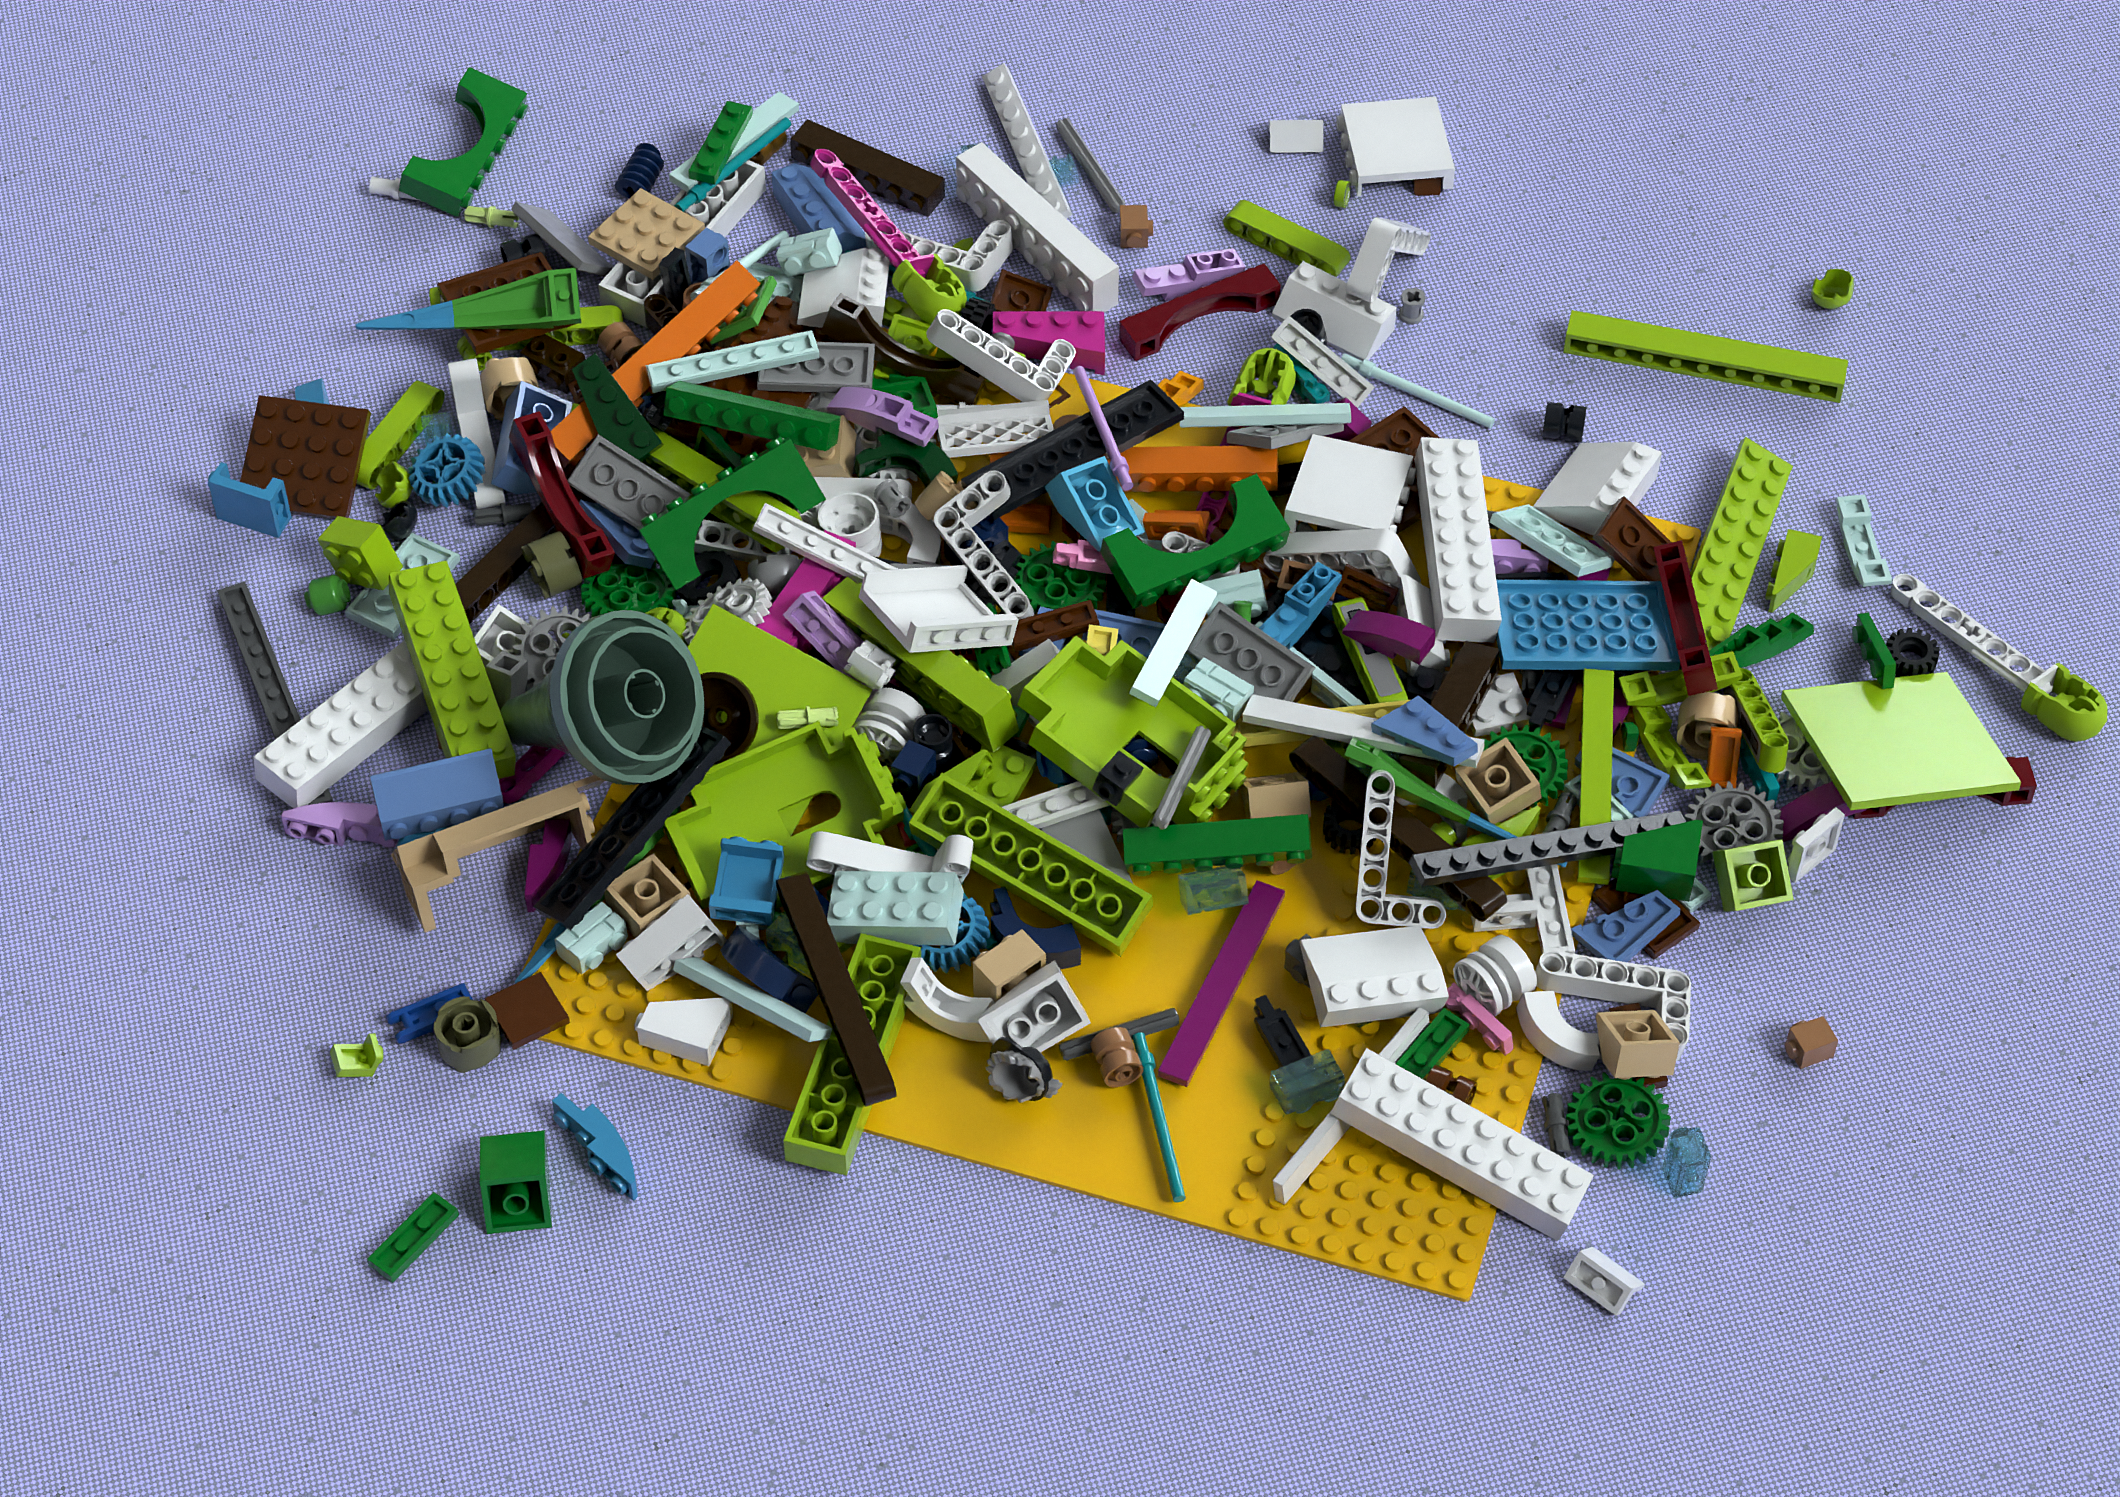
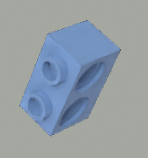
[685,227,730,284]

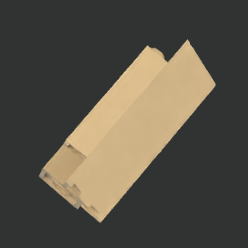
[391,775,605,933]

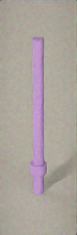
[1073,366,1133,491]

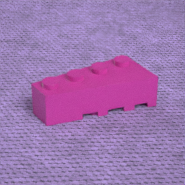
[993,311,1105,375]

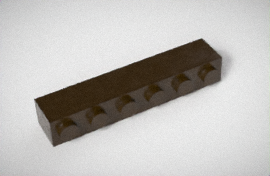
[790,119,945,217]
[1397,641,1500,789]

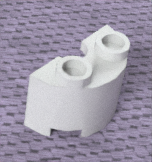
[843,640,896,691]

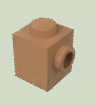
[1119,205,1153,248]
[1785,1016,1838,1069]

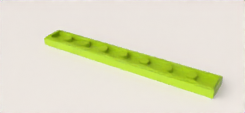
[1577,668,1614,885]

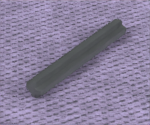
[1059,1008,1179,1060]

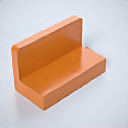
[1143,510,1211,541]

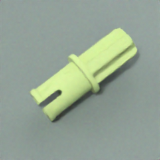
[464,206,519,228]
[776,706,838,729]

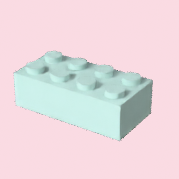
[827,871,964,946]

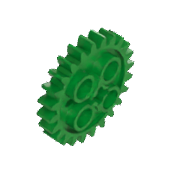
[1014,541,1106,613]
[581,557,676,618]
[1481,724,1568,811]
[1566,1072,1671,1169]

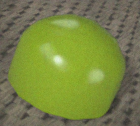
[1811,269,1854,310]
[375,461,413,509]

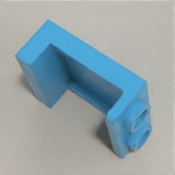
[208,462,292,538]
[709,836,784,926]

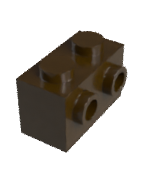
[520,334,585,394]

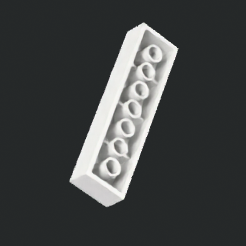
[955,142,1119,313]
[598,160,766,328]
[1414,437,1502,643]
[253,640,429,808]
[1330,1048,1594,1241]

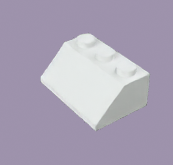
[1397,575,1450,677]

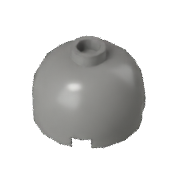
[747,554,804,604]

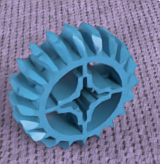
[408,433,486,508]
[913,895,990,974]

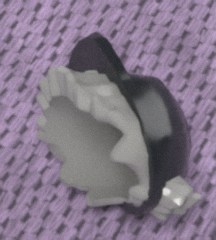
[986,1037,1063,1103]

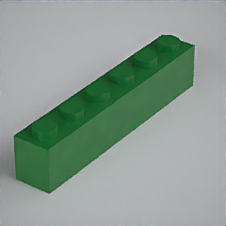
[663,381,841,451]
[1123,814,1312,876]

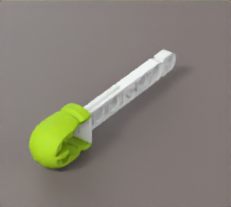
[1890,574,2107,742]

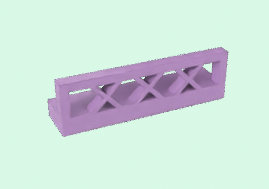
[783,591,896,688]

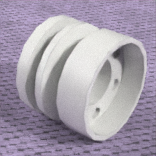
[817,492,882,557]
[853,688,926,767]
[1453,934,1537,1017]

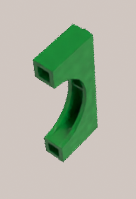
[399,67,528,217]
[637,436,826,590]
[1100,473,1290,609]

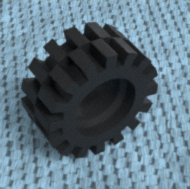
[961,297,996,336]
[1886,628,1940,677]
[1323,801,1376,854]

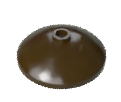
[700,672,759,764]

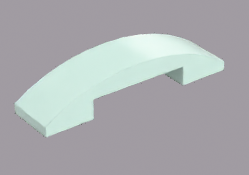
[1836,494,1892,587]

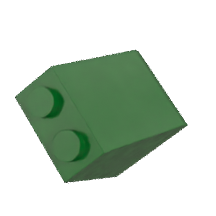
[1611,820,1703,902]
[479,1130,552,1234]

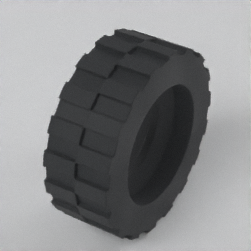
[676,551,742,606]

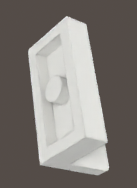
[1268,120,1323,153]
[1471,893,1538,932]
[1563,1247,1645,1316]

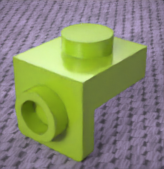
[330,1033,383,1077]

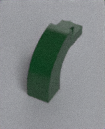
[854,433,958,488]

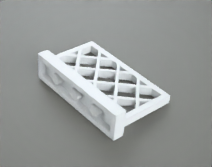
[936,400,1054,458]

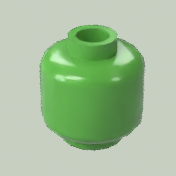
[304,575,351,616]

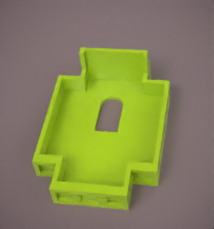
[1017,636,1249,827]
[664,721,907,909]

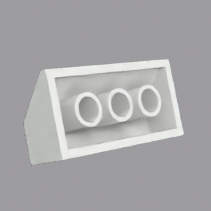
[1272,261,1397,361]

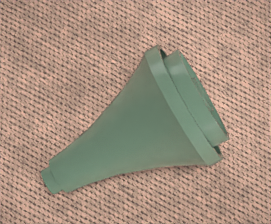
[500,610,704,785]

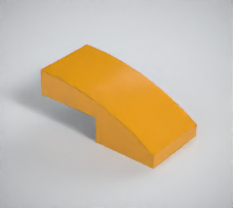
[1157,371,1204,406]

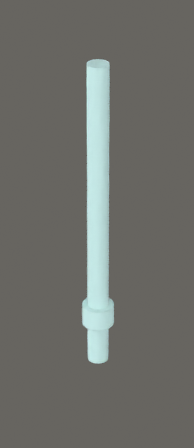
[690,231,789,301]
[1341,353,1495,429]

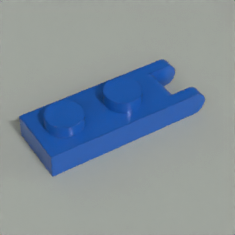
[386,983,473,1044]

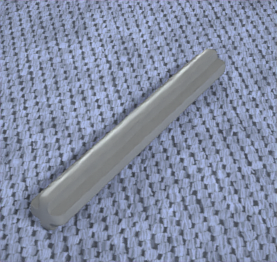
[1057,118,1125,214]
[1152,726,1211,830]

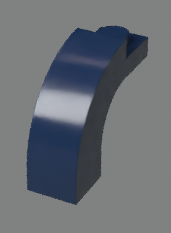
[990,886,1081,970]
[720,925,819,1014]

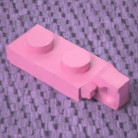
[1053,539,1112,574]
[1445,983,1513,1056]

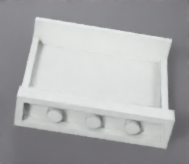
[1336,97,1455,197]
[1284,434,1416,533]
[859,565,1019,653]

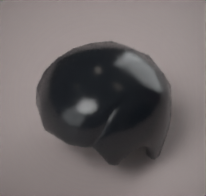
[376,501,418,542]

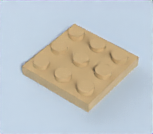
[588,188,705,280]

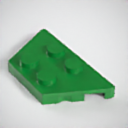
[872,372,938,434]

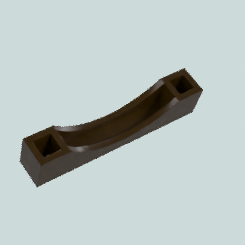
[821,293,987,405]

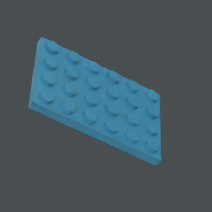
[1496,580,1680,671]

